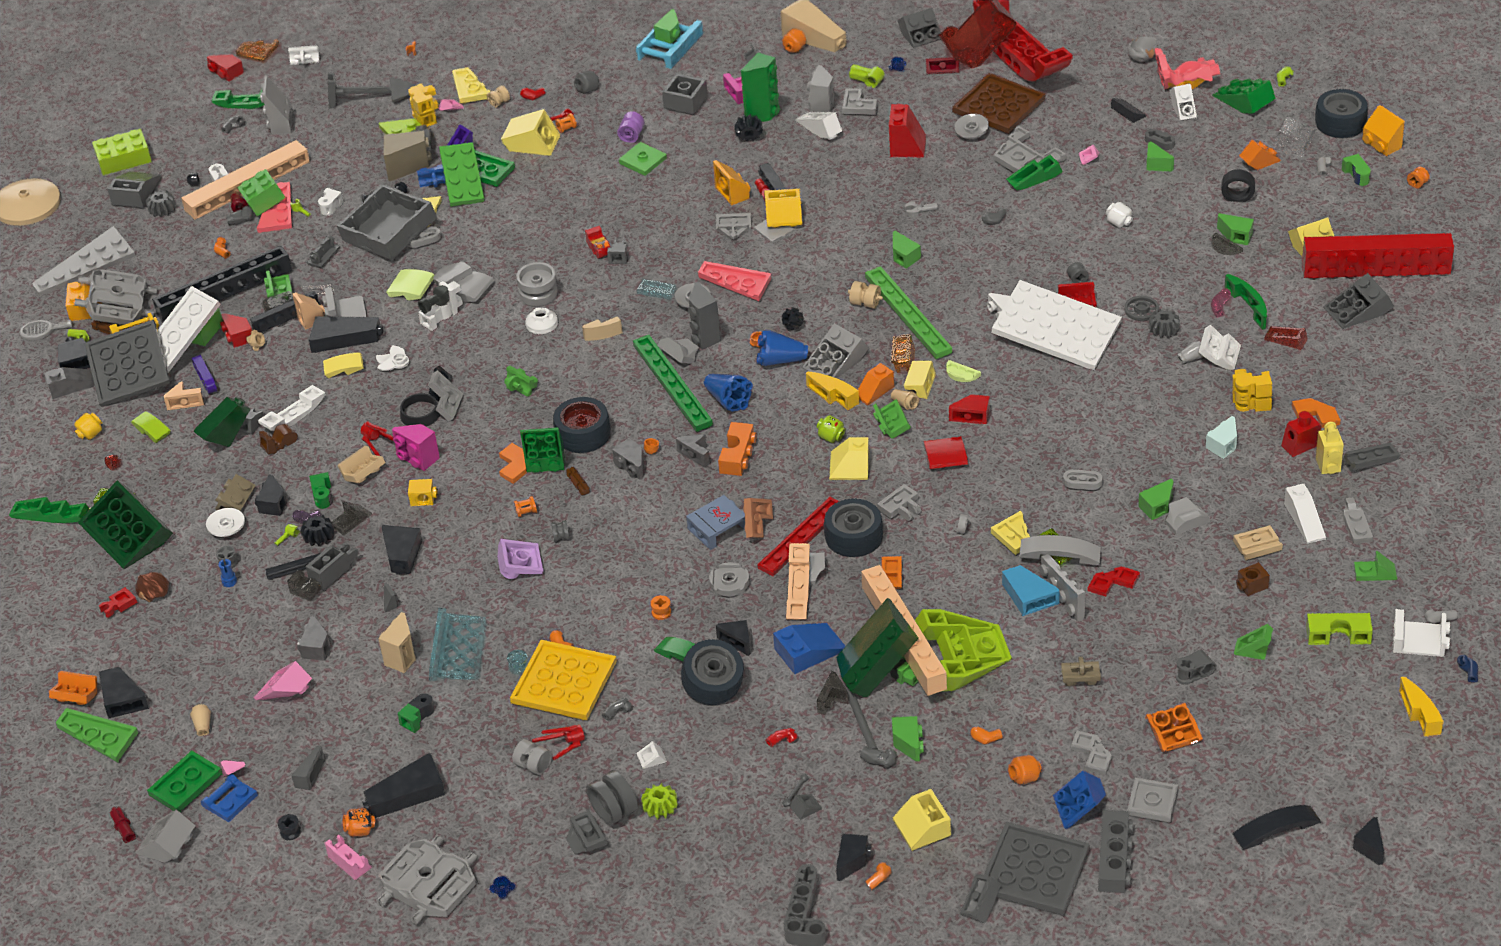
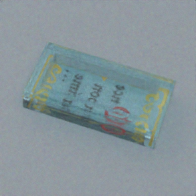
[637,279,677,300]

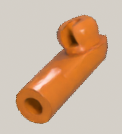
[214,237,231,259]

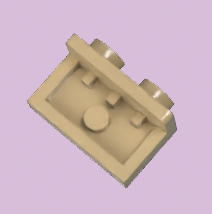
[338,446,385,483]

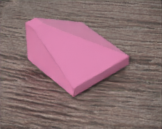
[439,99,464,111]
[1079,145,1099,165]
[220,761,245,776]

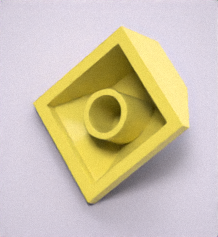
[829,437,869,480]

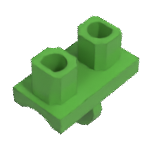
[504,366,538,397]

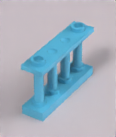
[636,20,703,69]

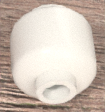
[1106,202,1133,228]

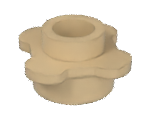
[247,330,265,351]

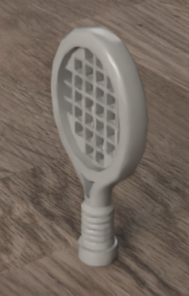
[19,320,73,341]

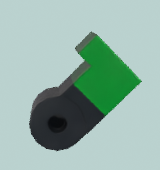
[398,693,434,733]

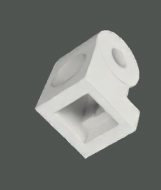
[318,188,344,215]

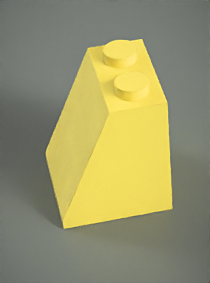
[501,109,560,156]

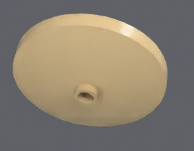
[0,179,61,225]

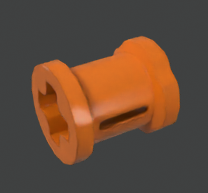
[555,113,577,133]
[514,496,537,518]

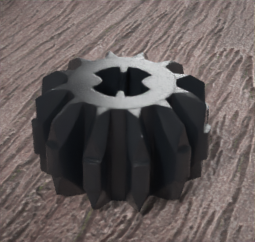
[734,113,763,141]
[300,515,334,546]

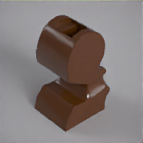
[259,424,298,455]

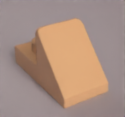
[164,381,204,410]

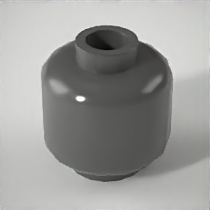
[574,70,599,93]

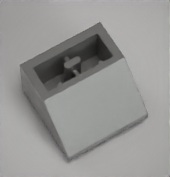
[807,65,834,112]

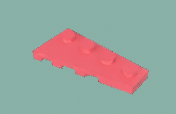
[698,261,771,301]

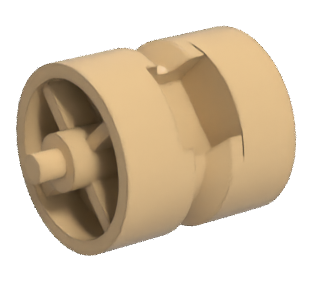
[848,281,883,309]

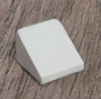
[637,741,667,769]

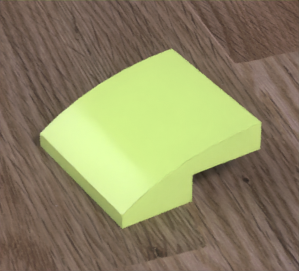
[387,269,435,300]

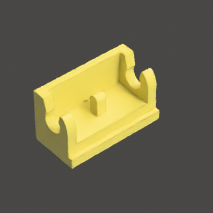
[904,361,936,399]

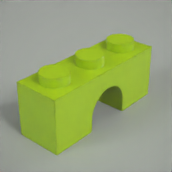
[1306,613,1373,645]

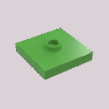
[619,142,667,176]

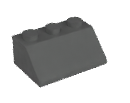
[688,282,721,350]

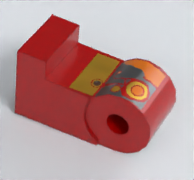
[585,226,611,259]

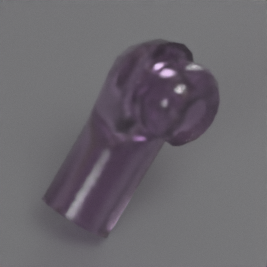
[292,510,321,524]

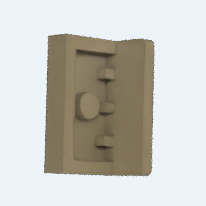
[215,474,255,511]

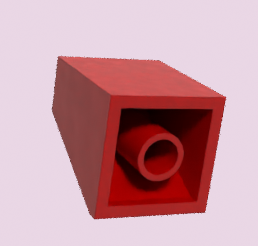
[889,104,926,157]

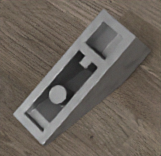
[45,367,95,399]

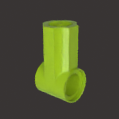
[849,64,885,88]

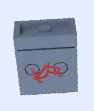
[686,495,745,550]

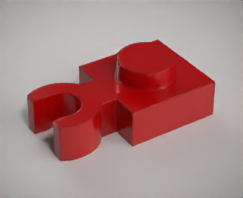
[99,587,137,618]

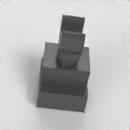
[607,239,627,264]
[239,408,263,434]

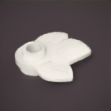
[376,345,409,371]

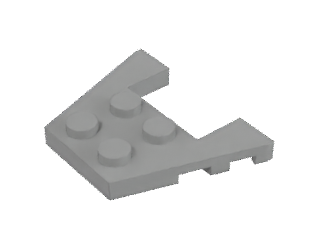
[994,125,1066,173]

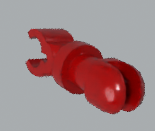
[755,179,769,201]

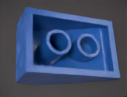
[773,623,845,674]

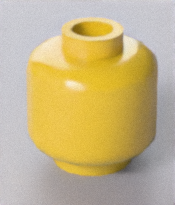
[74,413,102,440]

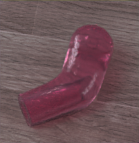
[1211,288,1231,317]

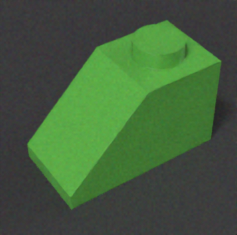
[654,9,680,44]

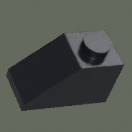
[836,833,872,881]

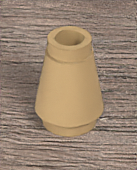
[891,389,919,410]
[190,704,211,736]

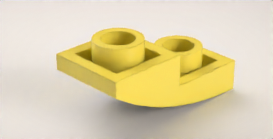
[323,353,364,378]

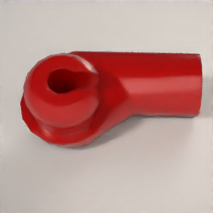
[520,87,546,100]
[765,728,798,747]

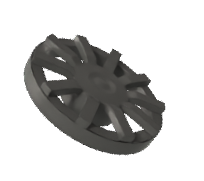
[1125,296,1159,321]

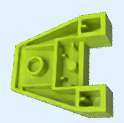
[915,609,1012,691]

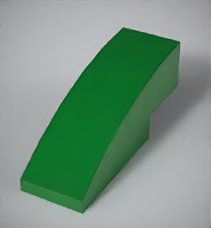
[1006,154,1063,190]

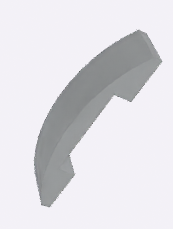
[1019,535,1101,565]

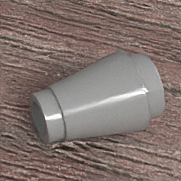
[1177,341,1203,364]

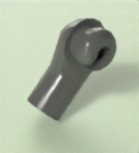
[982,208,1006,224]
[602,698,632,721]

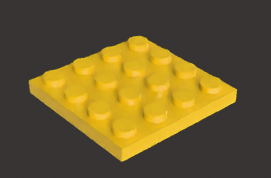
[510,640,617,721]

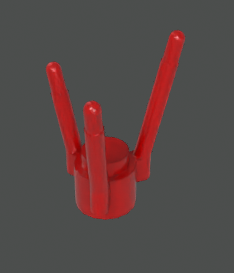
[360,421,394,456]
[532,725,585,760]

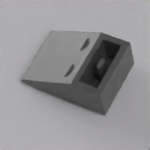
[107,172,161,208]
[1323,273,1394,329]

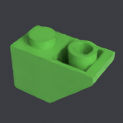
[1217,213,1254,245]
[893,231,921,269]
[1138,479,1174,520]
[892,716,924,761]

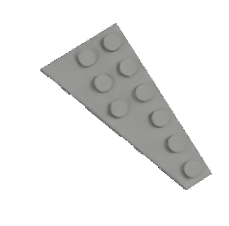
[32,226,136,297]

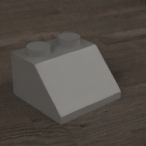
[135,810,195,862]

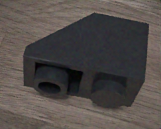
[255,474,287,516]

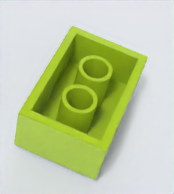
[92,129,151,175]

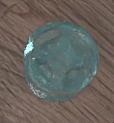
[507,650,528,675]

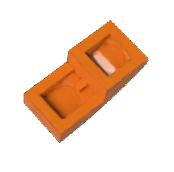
[882,556,902,589]

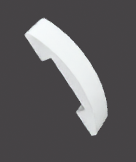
[258,385,325,431]

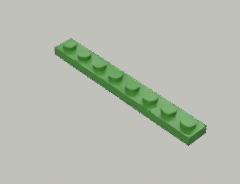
[865,266,952,359]

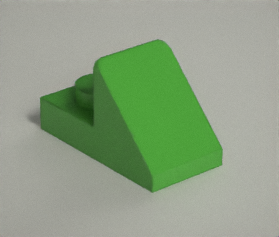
[1354,551,1397,581]
[1234,624,1273,660]

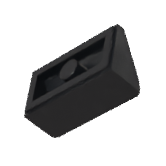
[1111,98,1146,123]

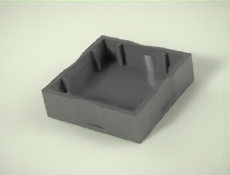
[337,184,437,260]

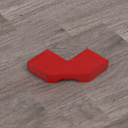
[1087,566,1140,597]

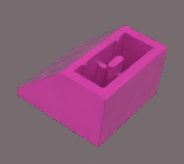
[392,424,440,471]

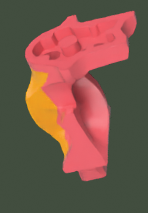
[1154,48,1220,89]

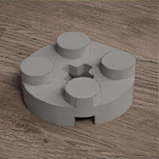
[709,562,749,596]

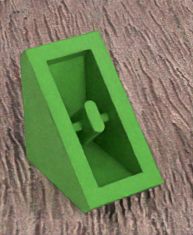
[1146,141,1174,171]

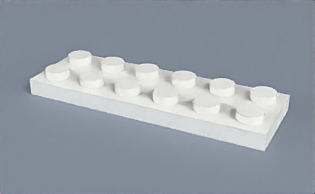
[156,286,221,389]

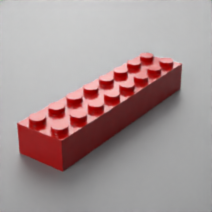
[1302,233,1454,278]

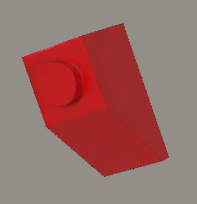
[949,394,990,424]

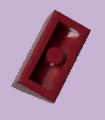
[926,57,959,75]

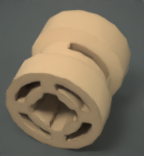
[487,86,510,108]

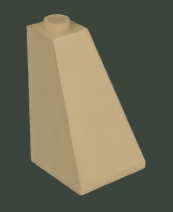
[781,0,846,52]

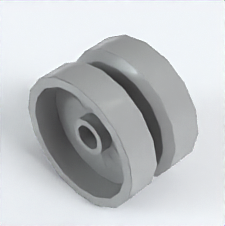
[516,262,558,306]

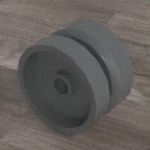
[586,770,638,826]

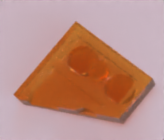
[235,39,279,62]

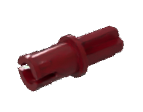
[110,807,136,843]

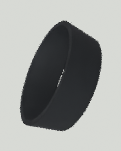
[400,393,440,427]

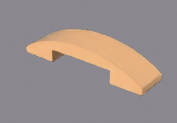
[786,543,810,620]

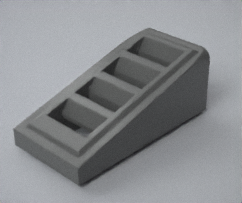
[292,745,325,790]

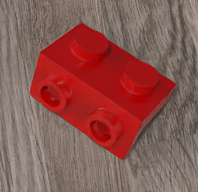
[1058,282,1097,308]

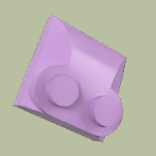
[497,539,543,579]

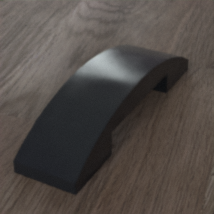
[1233,805,1321,851]

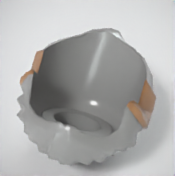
[1128,36,1157,62]

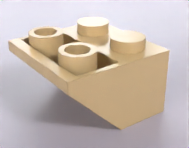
[379,612,416,673]

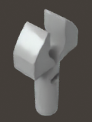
[904,201,938,217]

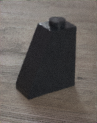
[381,525,422,574]
[99,667,149,719]

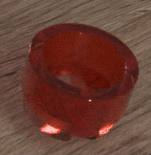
[104,454,121,471]

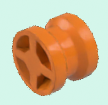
[1407,167,1430,189]
[650,595,671,620]

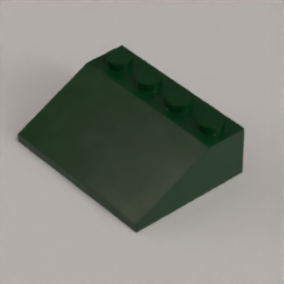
[78,480,173,569]
[836,598,919,698]

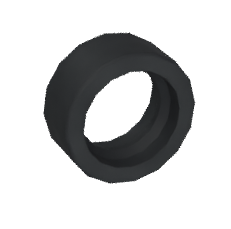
[1221,169,1255,202]

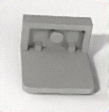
[322,287,366,317]

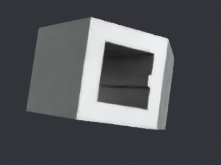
[612,438,643,480]
[297,616,330,661]

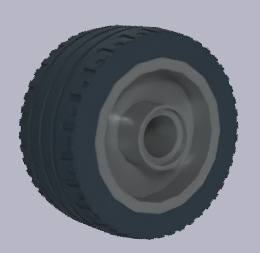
[1315,89,1368,138]
[824,498,883,557]
[681,639,744,705]

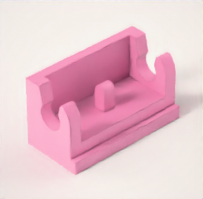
[325,835,372,880]

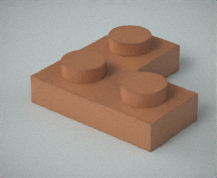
[743,498,773,538]

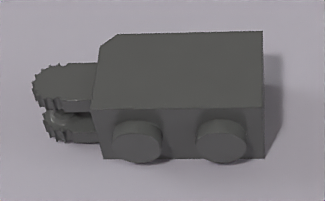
[306,542,359,591]

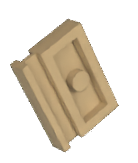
[1233,525,1283,560]

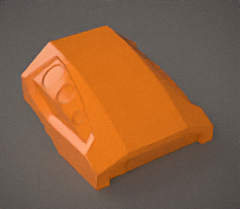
[1145,703,1203,752]

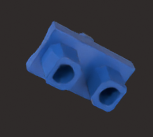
[417,165,445,188]

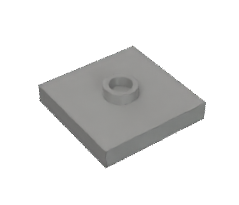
[1127,778,1178,822]

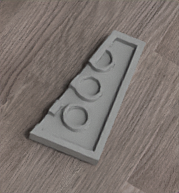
[1039,554,1085,622]

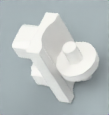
[288,46,320,64]

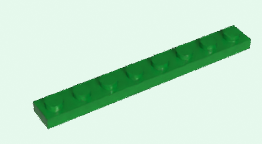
[633,334,713,432]

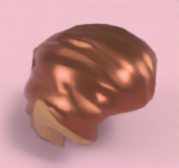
[135,572,169,602]

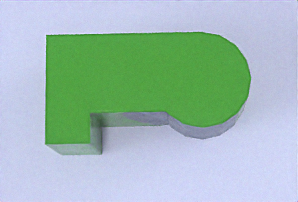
[1342,154,1371,186]

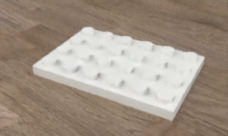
[991,280,1122,370]

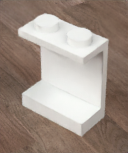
[1393,609,1450,657]

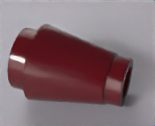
[231,193,248,212]

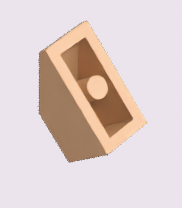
[293,292,325,330]

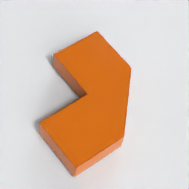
[1292,398,1341,428]
[499,443,527,484]

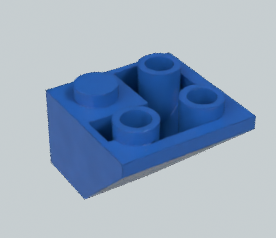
[1053,770,1106,829]

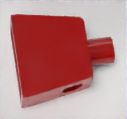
[1281,411,1322,457]

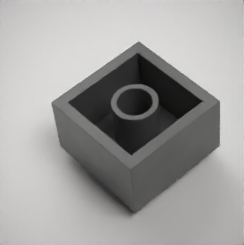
[662,73,708,115]

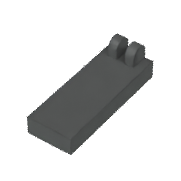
[1344,443,1400,472]

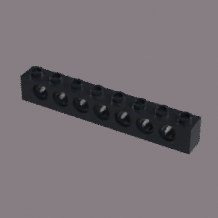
[153,246,292,323]

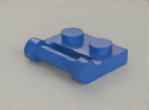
[201,774,258,823]

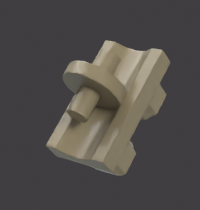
[1061,656,1101,686]

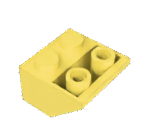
[1288,218,1334,256]
[893,789,951,851]

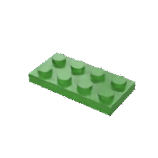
[439,142,484,207]

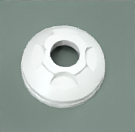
[525,308,558,334]

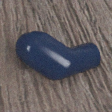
[1457,654,1478,683]

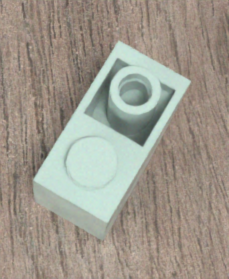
[1206,416,1237,459]

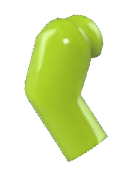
[1276,66,1293,86]

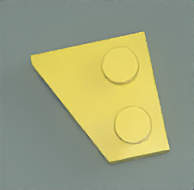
[991,511,1030,555]

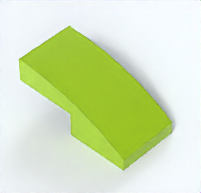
[131,411,170,443]

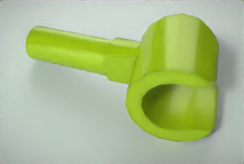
[290,199,311,217]
[274,524,300,546]

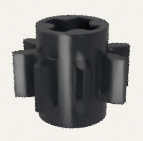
[781,307,804,330]

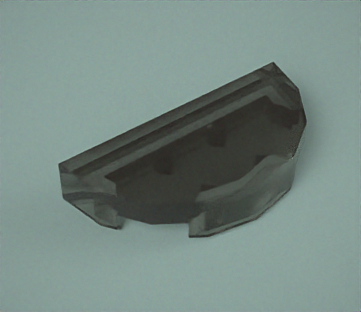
[1211,232,1243,255]

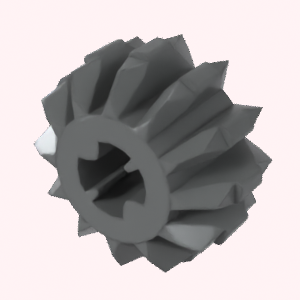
[146,190,176,217]
[1149,309,1180,338]

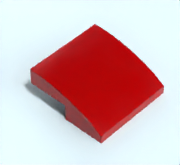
[924,436,968,469]

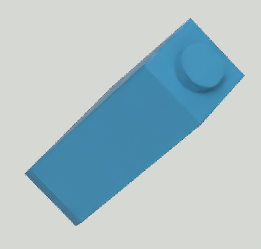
[1002,565,1060,616]

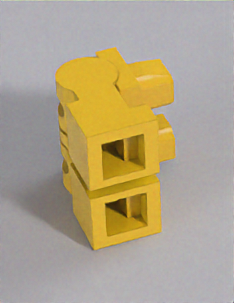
[408,84,438,127]
[1232,369,1272,412]

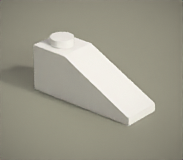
[795,112,842,140]
[1284,484,1326,544]

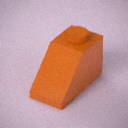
[858,363,894,405]

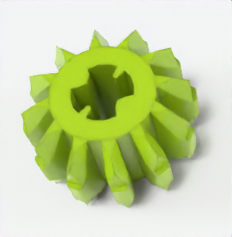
[641,783,678,820]

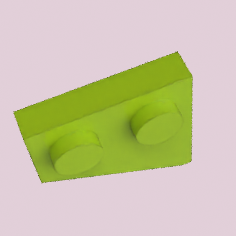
[379,118,421,134]

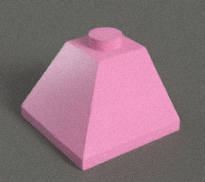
[253,661,312,700]

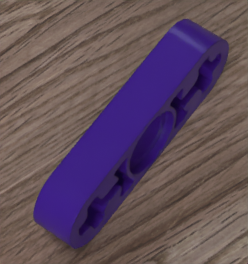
[191,355,217,394]

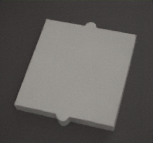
[753,220,795,243]

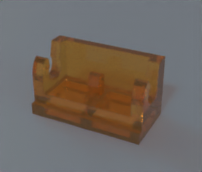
[891,334,915,373]

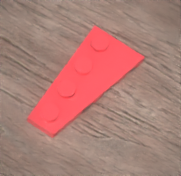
[257,182,292,233]

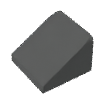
[790,794,822,820]

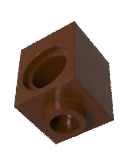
[1236,562,1270,596]

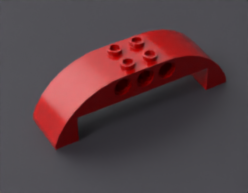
[973,0,1073,81]

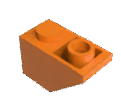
[1239,140,1281,170]

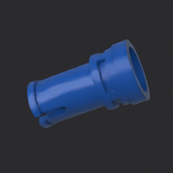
[218,559,237,587]

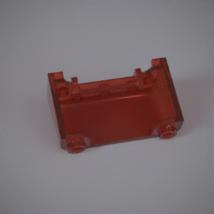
[939,0,1017,69]

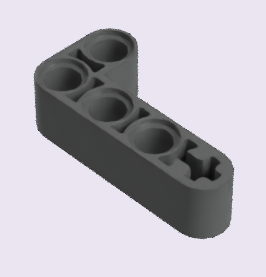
[784,864,826,946]

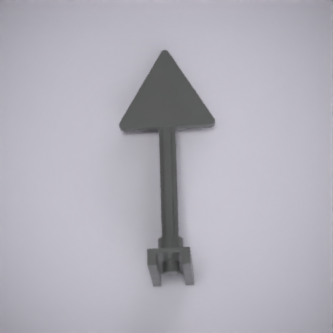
[328,72,417,109]

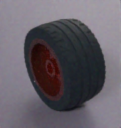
[553,397,611,453]

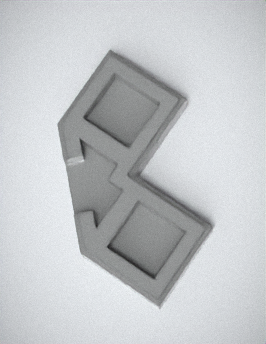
[1071,730,1112,775]

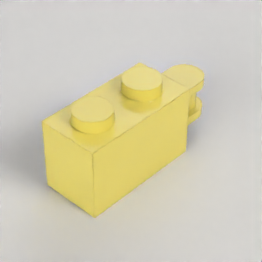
[1316,422,1344,474]

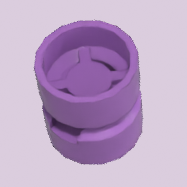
[617,112,644,143]

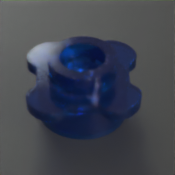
[888,57,907,71]
[489,876,516,899]

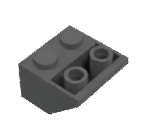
[898,7,943,48]

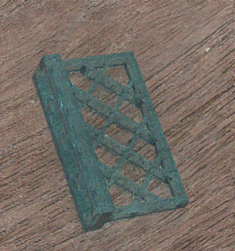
[429,608,486,681]

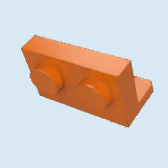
[49,671,97,705]

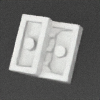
[1199,325,1241,370]

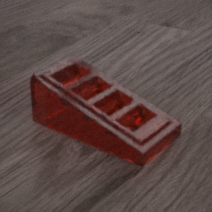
[1264,326,1308,350]

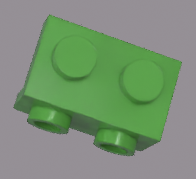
[264,271,294,306]
[873,399,911,439]

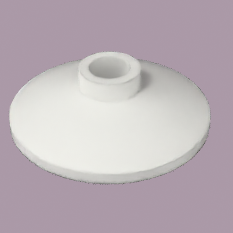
[206,508,245,537]

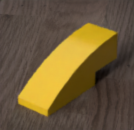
[806,371,859,410]
[1399,677,1443,736]

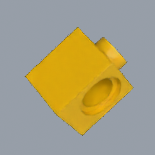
[408,479,437,506]

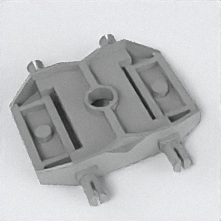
[74,269,157,325]
[376,835,477,924]

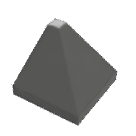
[384,583,398,612]

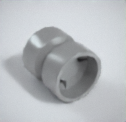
[512,739,552,775]

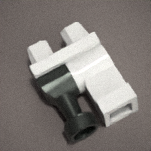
[418,281,463,331]

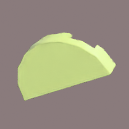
[946,360,981,382]

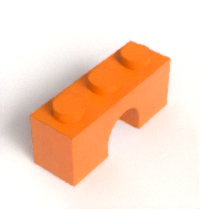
[718,422,757,476]

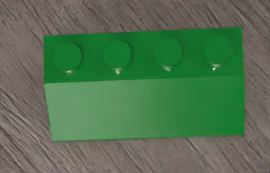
[741,52,780,122]

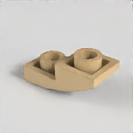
[582,316,622,341]

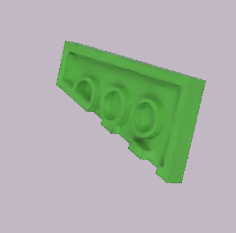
[56,708,138,762]

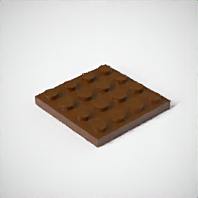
[952,73,1045,134]

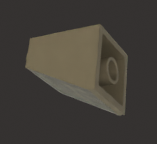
[384,131,432,181]

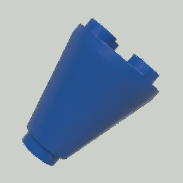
[756,329,808,366]
[704,374,753,412]

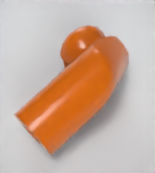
[549,630,574,647]
[970,727,1003,744]
[865,862,891,890]

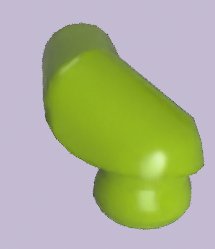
[67,329,90,342]

